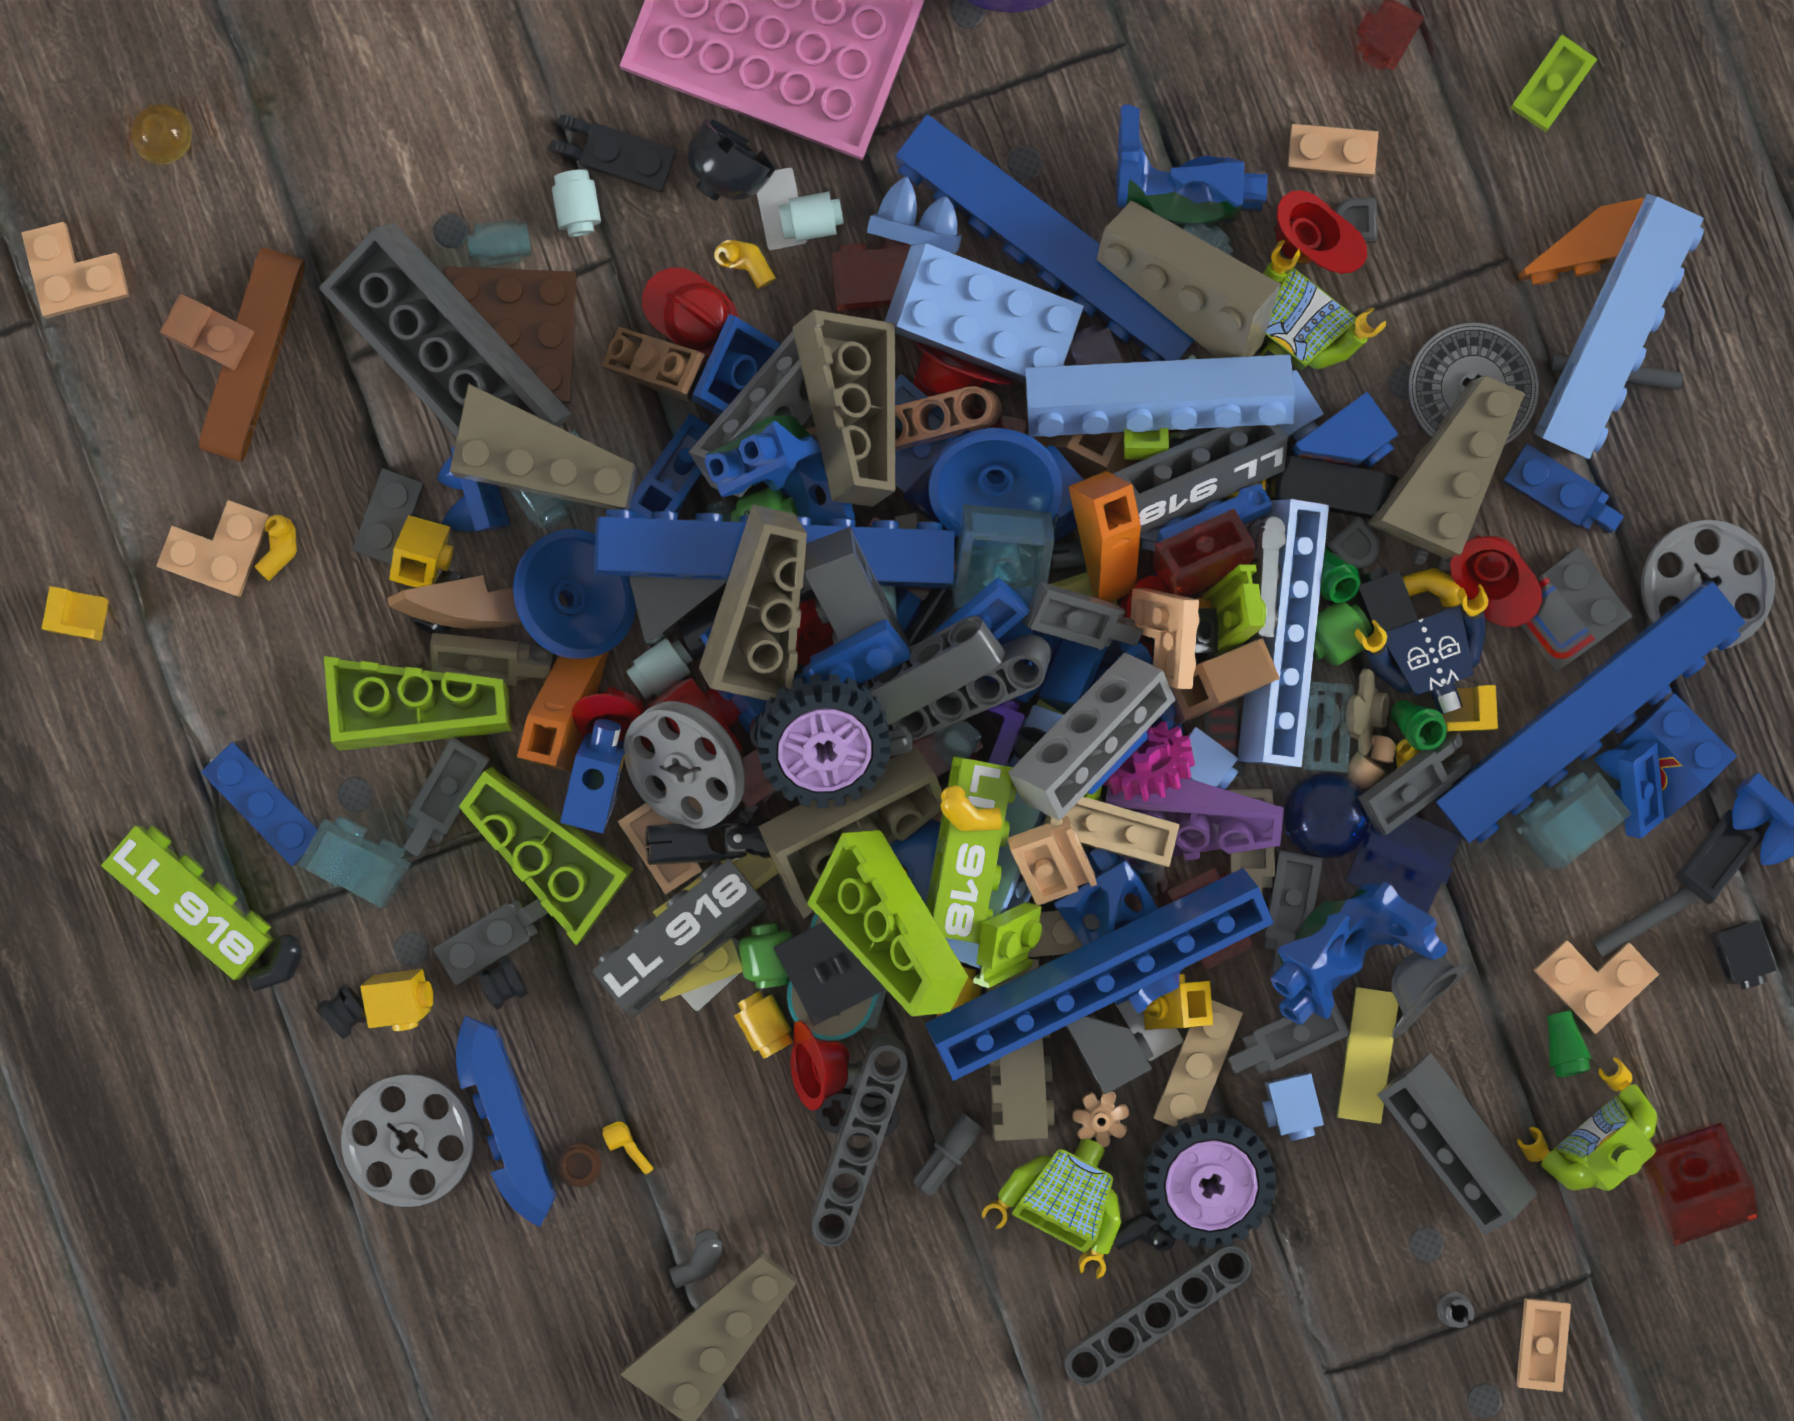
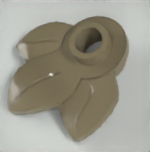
[1346,669,1389,756]

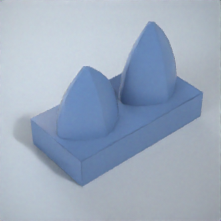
[867,177,962,254]

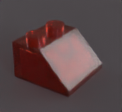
[1642,1122,1758,1246]

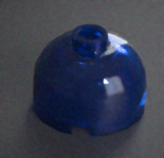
[1283,772,1370,859]

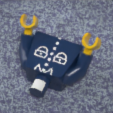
[1354,585,1488,714]

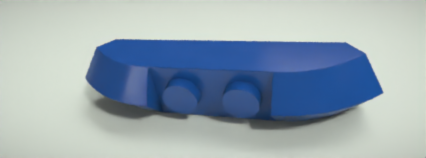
[456,1015,557,1227]

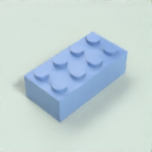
[885,243,1084,384]

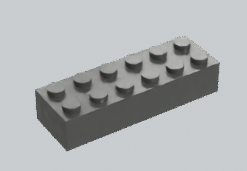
[319,222,572,438]

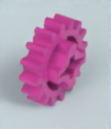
[1103,721,1195,802]

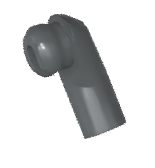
[669,1229,723,1289]

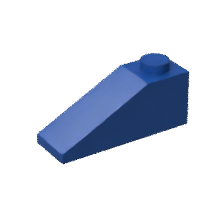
[629,414,711,519]

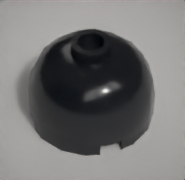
[688,118,777,201]

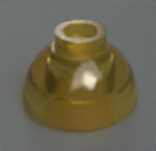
[131,104,192,164]

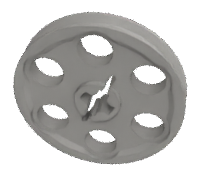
[1641,520,1775,651]
[624,701,745,829]
[341,1074,475,1207]

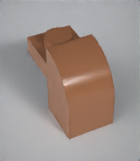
[159,294,255,371]

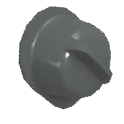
[1391,952,1469,1039]

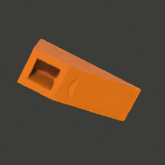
[1518,198,1644,285]
[1068,471,1141,602]
[517,652,608,773]

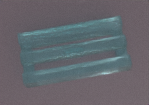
[1302,681,1354,773]

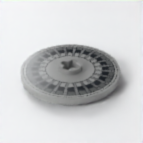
[1408,323,1539,445]

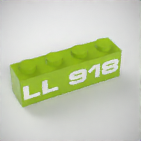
[926,756,1017,944]
[101,825,275,980]

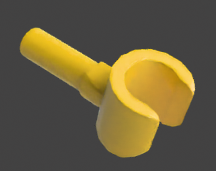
[602,1122,654,1175]

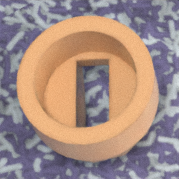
[1347,751,1386,788]

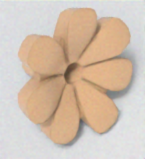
[1072,1091,1130,1148]

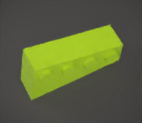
[324,656,513,751]
[459,767,634,946]
[807,830,968,1017]

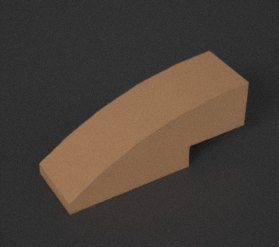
[387,575,522,629]

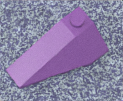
[1106,778,1284,865]

